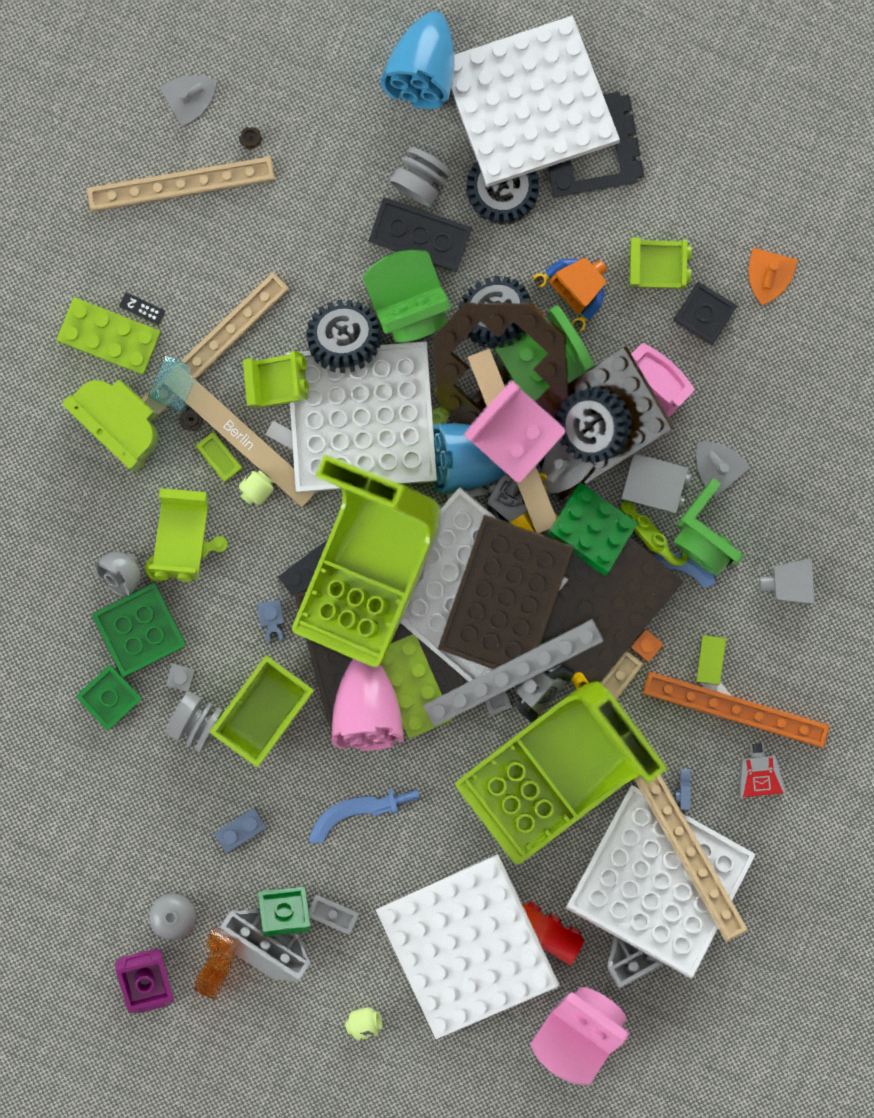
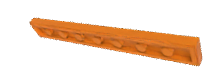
[642,671,830,748]

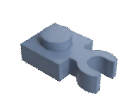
[257,600,284,643]
[675,769,691,810]

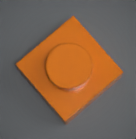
[631,629,664,662]

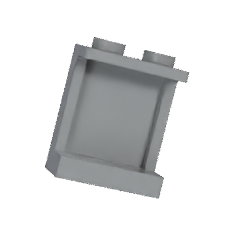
[620,454,691,515]

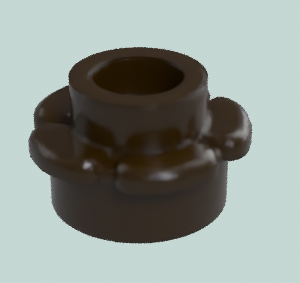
[239,127,262,150]
[180,408,203,431]

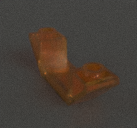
[194,928,240,1000]

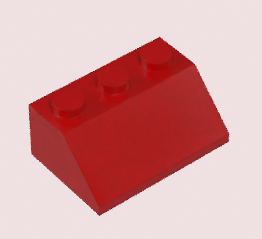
[522,901,585,966]

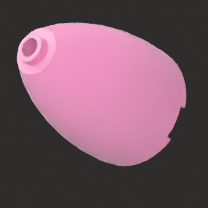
[332,659,404,751]

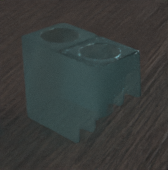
[148,355,195,414]

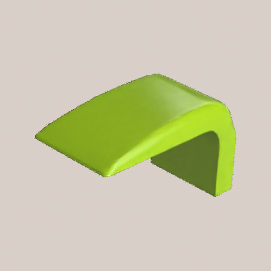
[292,454,441,667]
[456,681,668,865]

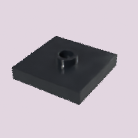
[673,281,737,346]

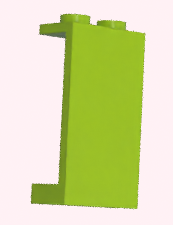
[149,488,209,582]

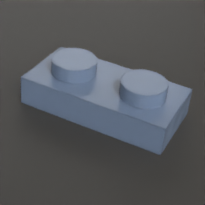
[214,808,267,853]

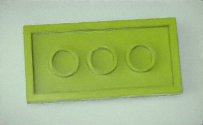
[56,297,161,375]
[380,634,452,739]

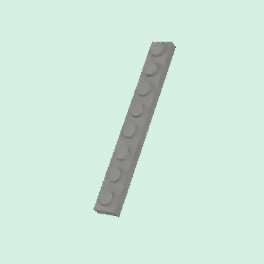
[423,619,603,727]

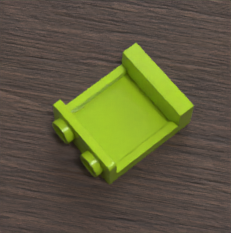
[629,238,692,289]
[243,351,309,409]

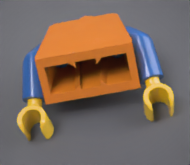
[533,258,607,331]

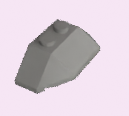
[218,910,311,982]
[607,936,664,989]

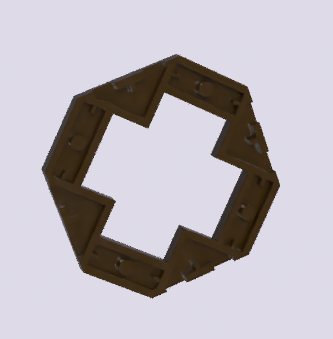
[433,302,570,425]

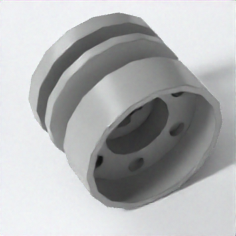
[389,147,451,207]
[164,690,224,753]

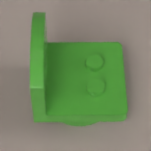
[362,249,451,342]
[495,305,594,401]
[673,477,744,576]

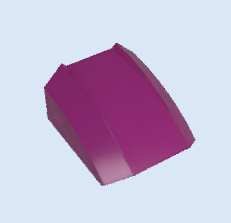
[115,948,174,1013]

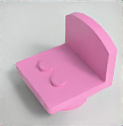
[632,343,694,417]
[464,381,565,482]
[530,987,630,1085]

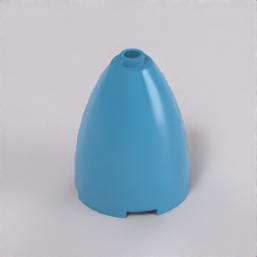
[380,11,454,109]
[432,423,508,494]

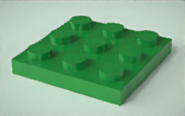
[547,482,638,576]
[91,583,187,678]

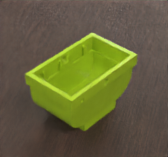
[61,379,159,472]
[209,655,315,768]

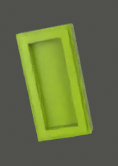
[195,431,243,483]
[696,635,726,685]

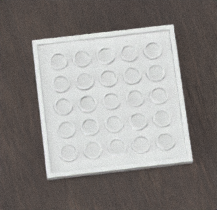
[451,16,620,187]
[286,341,437,493]
[400,487,568,681]
[566,785,756,978]
[376,854,559,1039]

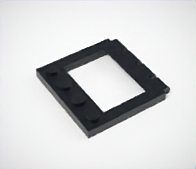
[548,91,645,198]

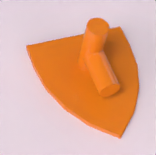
[748,248,798,306]

